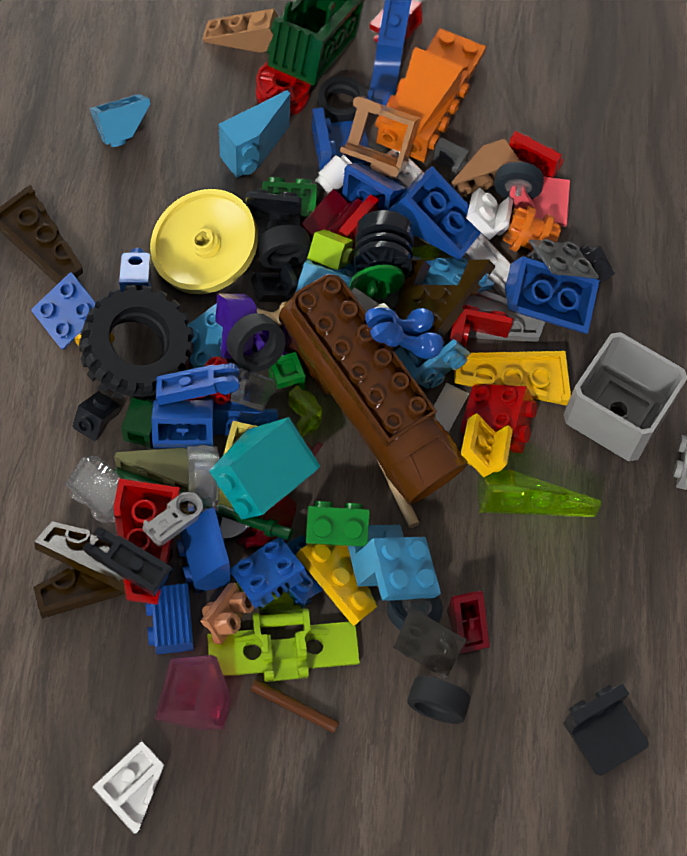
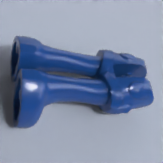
[365,307,443,359]

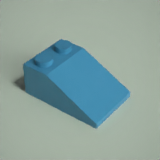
[219,90,290,179]

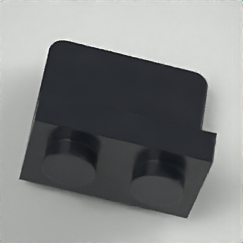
[246,189,302,239]
[563,683,649,776]

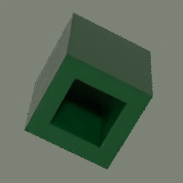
[121,398,154,448]

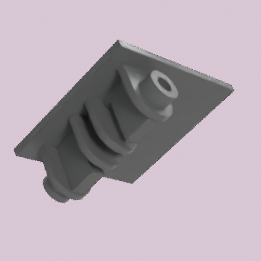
[527,239,599,279]

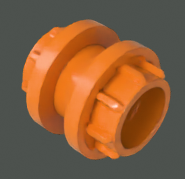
[502,206,561,256]

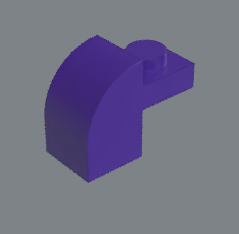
[215,294,258,358]

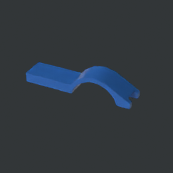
[367,0,412,106]

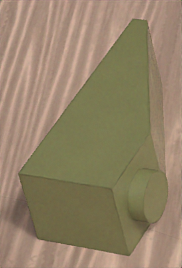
[114,448,212,496]

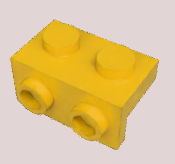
[461,413,513,478]

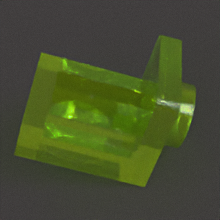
[289,385,322,437]

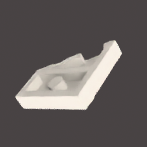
[93,742,164,834]

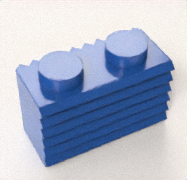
[146,583,194,655]

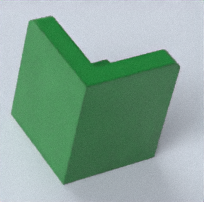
[268,352,305,392]

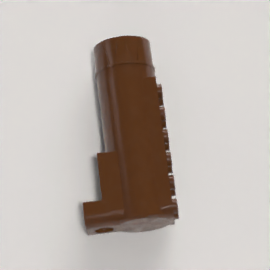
[279,274,468,505]

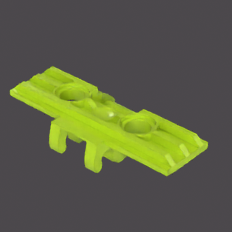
[207,608,360,682]

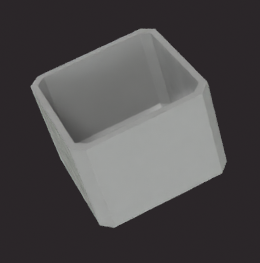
[563,332,687,461]

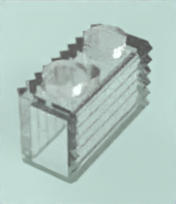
[65,456,122,523]

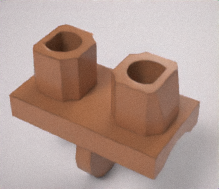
[201,583,254,644]

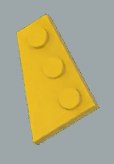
[295,544,377,626]

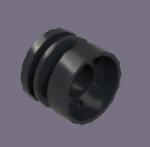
[353,210,414,278]

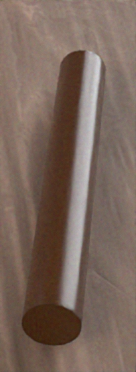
[250,679,340,733]

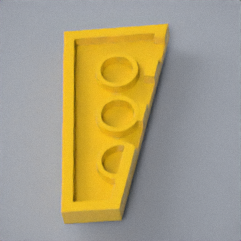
[453,351,571,406]

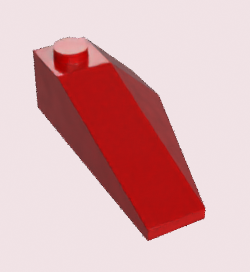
[113,479,180,605]

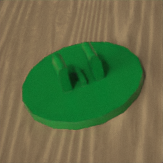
[349,265,405,299]

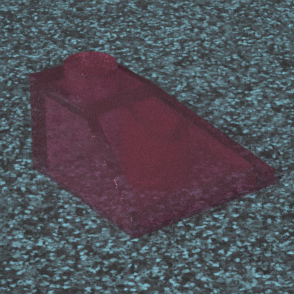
[154,655,231,730]

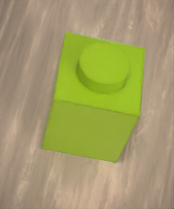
[307,229,354,270]

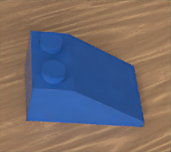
[388,166,481,259]

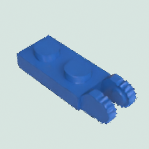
[156,363,240,405]

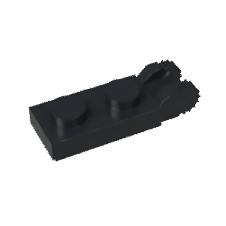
[82,527,172,597]

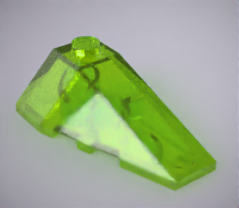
[478,469,601,517]

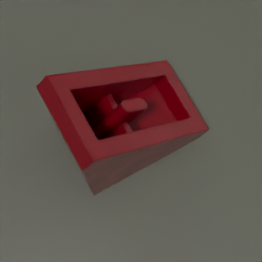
[447,590,490,654]

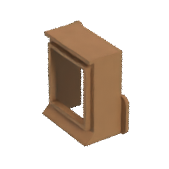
[340,96,421,177]

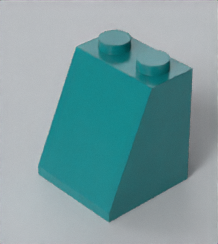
[209,417,320,520]

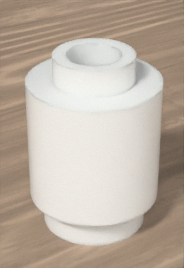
[315,155,353,193]

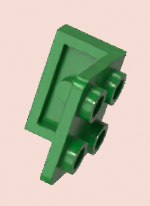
[306,501,369,547]

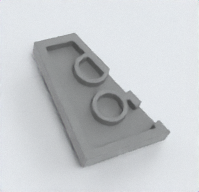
[450,290,545,342]

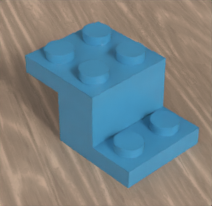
[348,525,441,601]

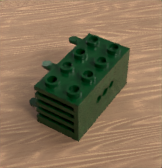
[267,0,365,85]

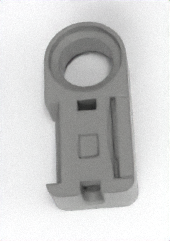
[143,492,203,547]

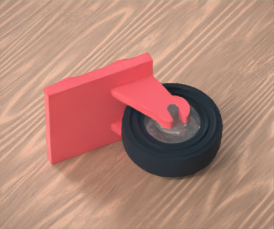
[494,162,570,227]

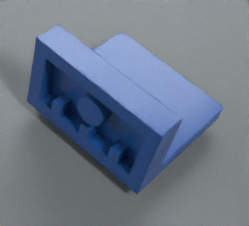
[312,108,371,171]

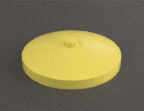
[150,189,258,294]

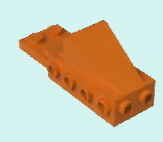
[375,28,486,162]

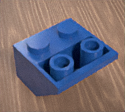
[152,400,214,454]

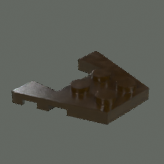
[396,259,495,339]

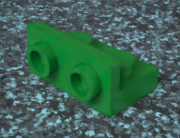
[262,177,317,218]

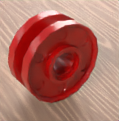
[255,62,311,116]

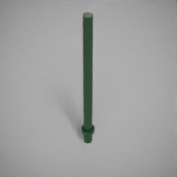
[113,467,293,540]

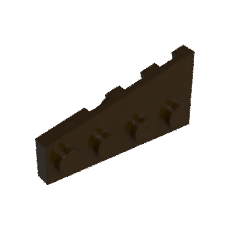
[0,184,83,284]

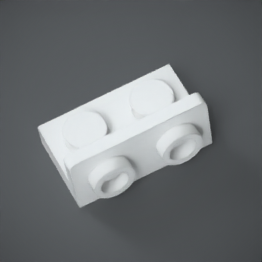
[466,187,513,240]

